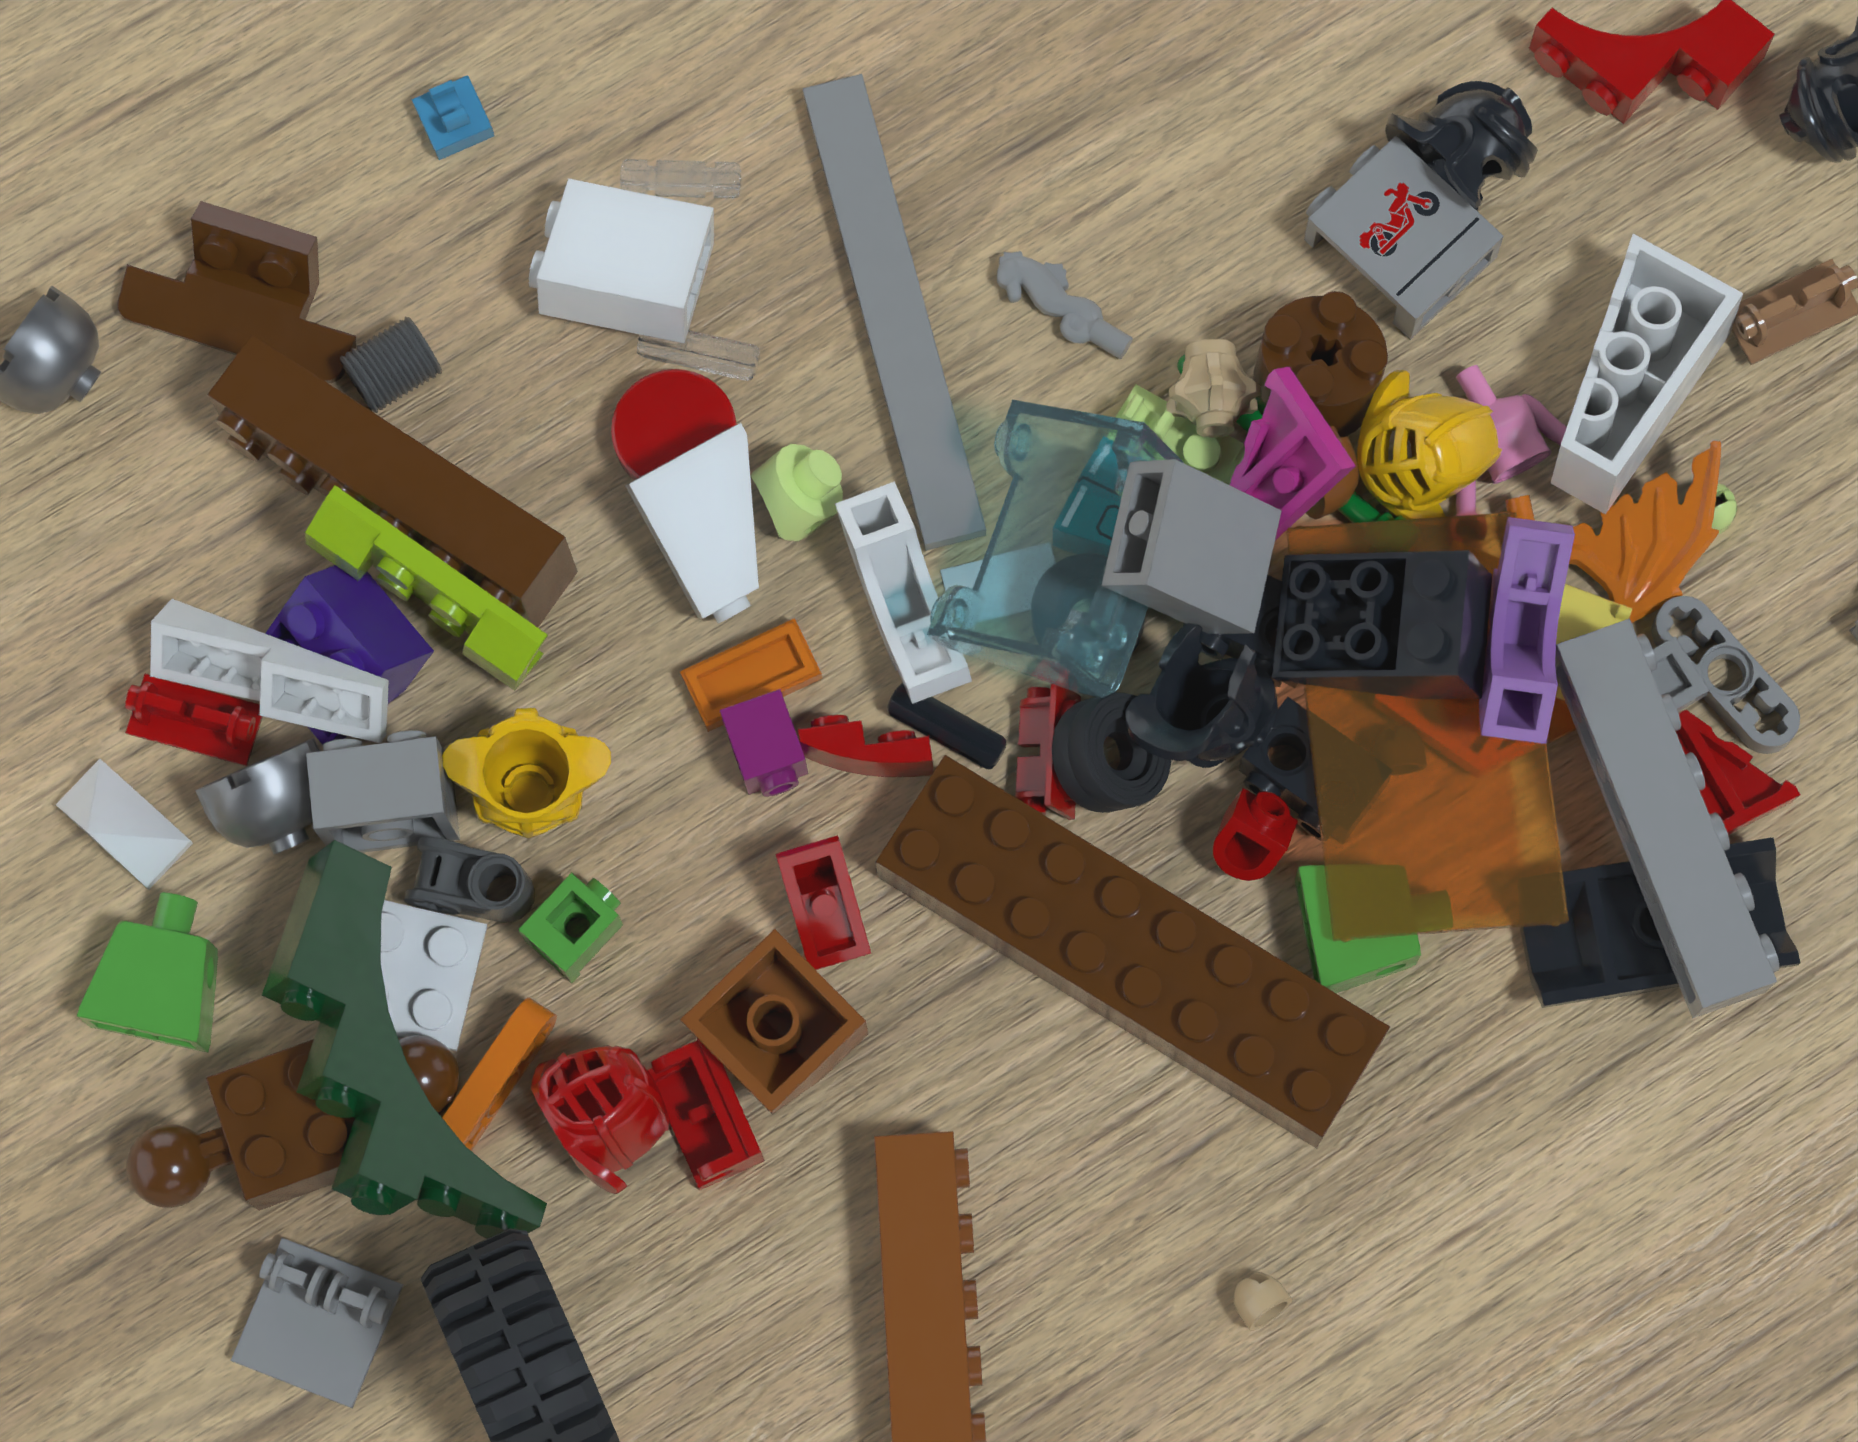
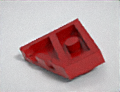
[1676,710,1801,835]

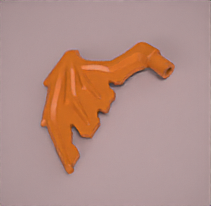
[1505,441,1721,623]

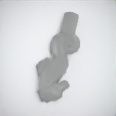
[997,251,1133,359]

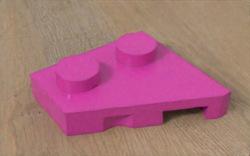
[1230,367,1356,541]

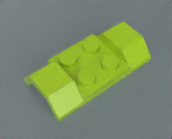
[305,485,548,691]

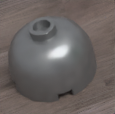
[0,286,101,414]
[195,738,320,854]

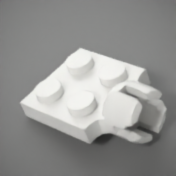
[381,900,487,1052]

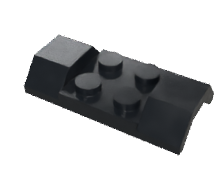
[1517,837,1801,1008]

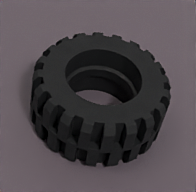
[421,1228,620,1442]

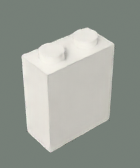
[529,178,714,343]

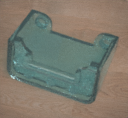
[927,399,1184,698]

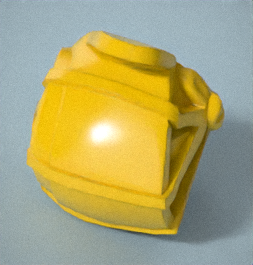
[1357,370,1502,530]
[442,708,611,839]

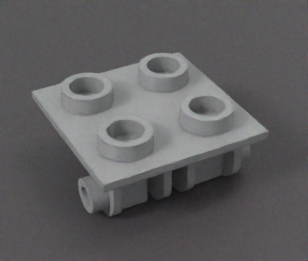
[231,1238,403,1408]

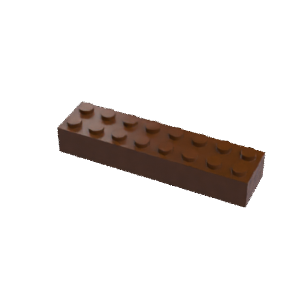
[876,755,1390,1149]

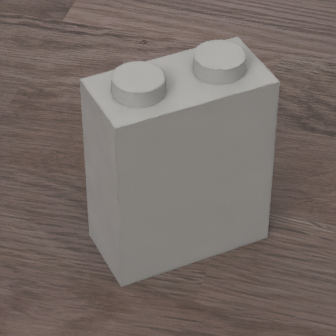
[1101,459,1282,634]

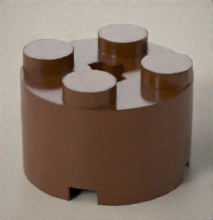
[1253,291,1388,438]

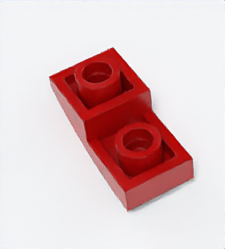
[798,715,934,777]

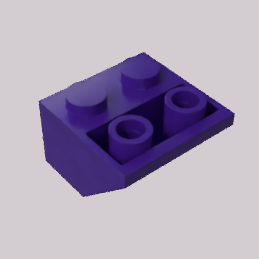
[265,565,434,745]

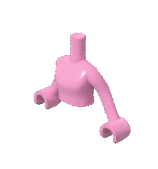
[1445,365,1567,548]

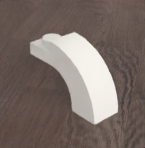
[835,481,972,704]

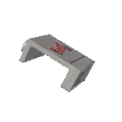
[1304,136,1504,340]

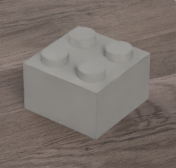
[306,730,460,853]

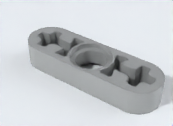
[1651,596,1800,754]

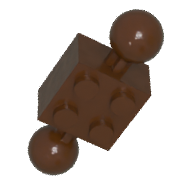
[126,1035,460,1211]

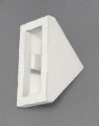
[56,759,193,890]

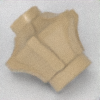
[1166,339,1261,438]

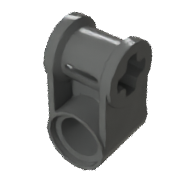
[404,837,535,923]

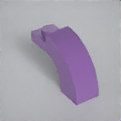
[1479,517,1575,744]

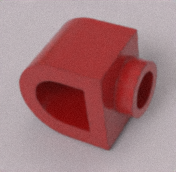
[1213,788,1298,881]

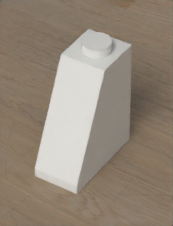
[625,423,759,623]

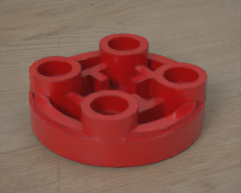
[611,369,737,480]

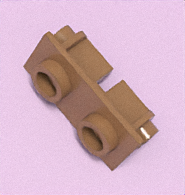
[1731,259,1858,365]

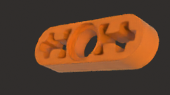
[442,997,557,1151]

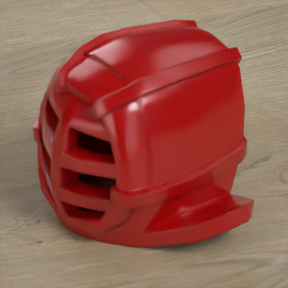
[531,1045,669,1194]

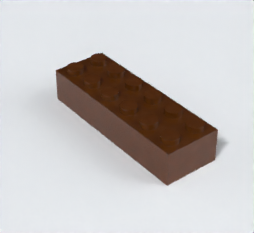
[207,334,578,627]

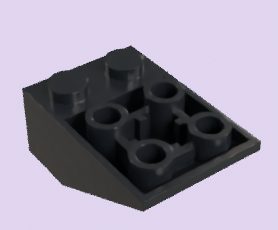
[1272,550,1492,699]

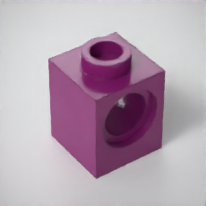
[720,689,808,797]

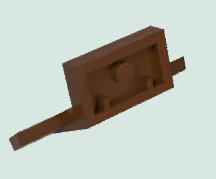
[117,201,356,383]

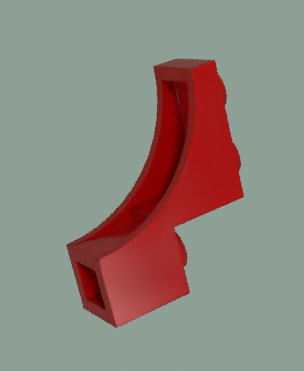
[1529,0,1775,124]

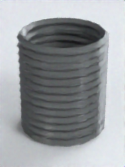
[340,317,442,413]

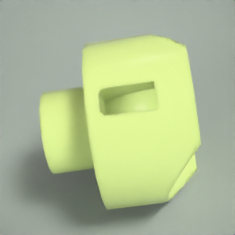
[750,444,843,541]

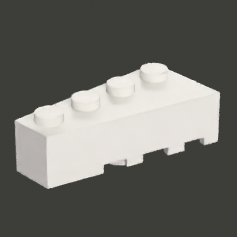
[1551,234,1743,514]

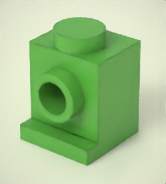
[518,872,623,983]

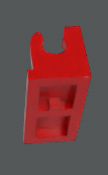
[648,1039,765,1190]

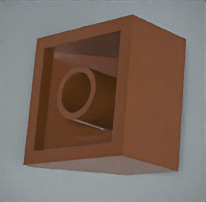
[680,929,868,1114]

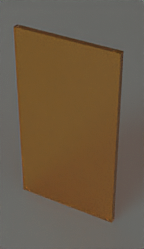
[1286,511,1569,942]

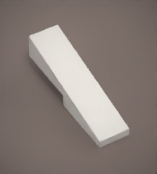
[150,599,389,743]

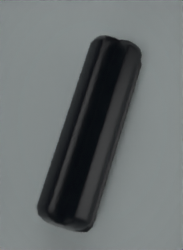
[887,683,1006,769]

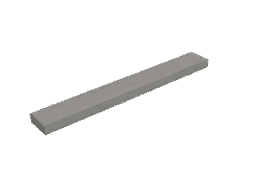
[803,74,986,551]

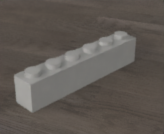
[1555,619,1780,1019]

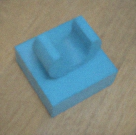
[412,75,495,160]

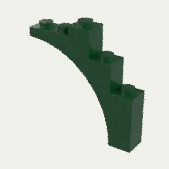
[262,840,547,1239]

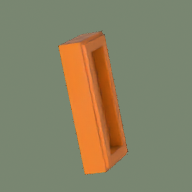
[680,618,823,732]

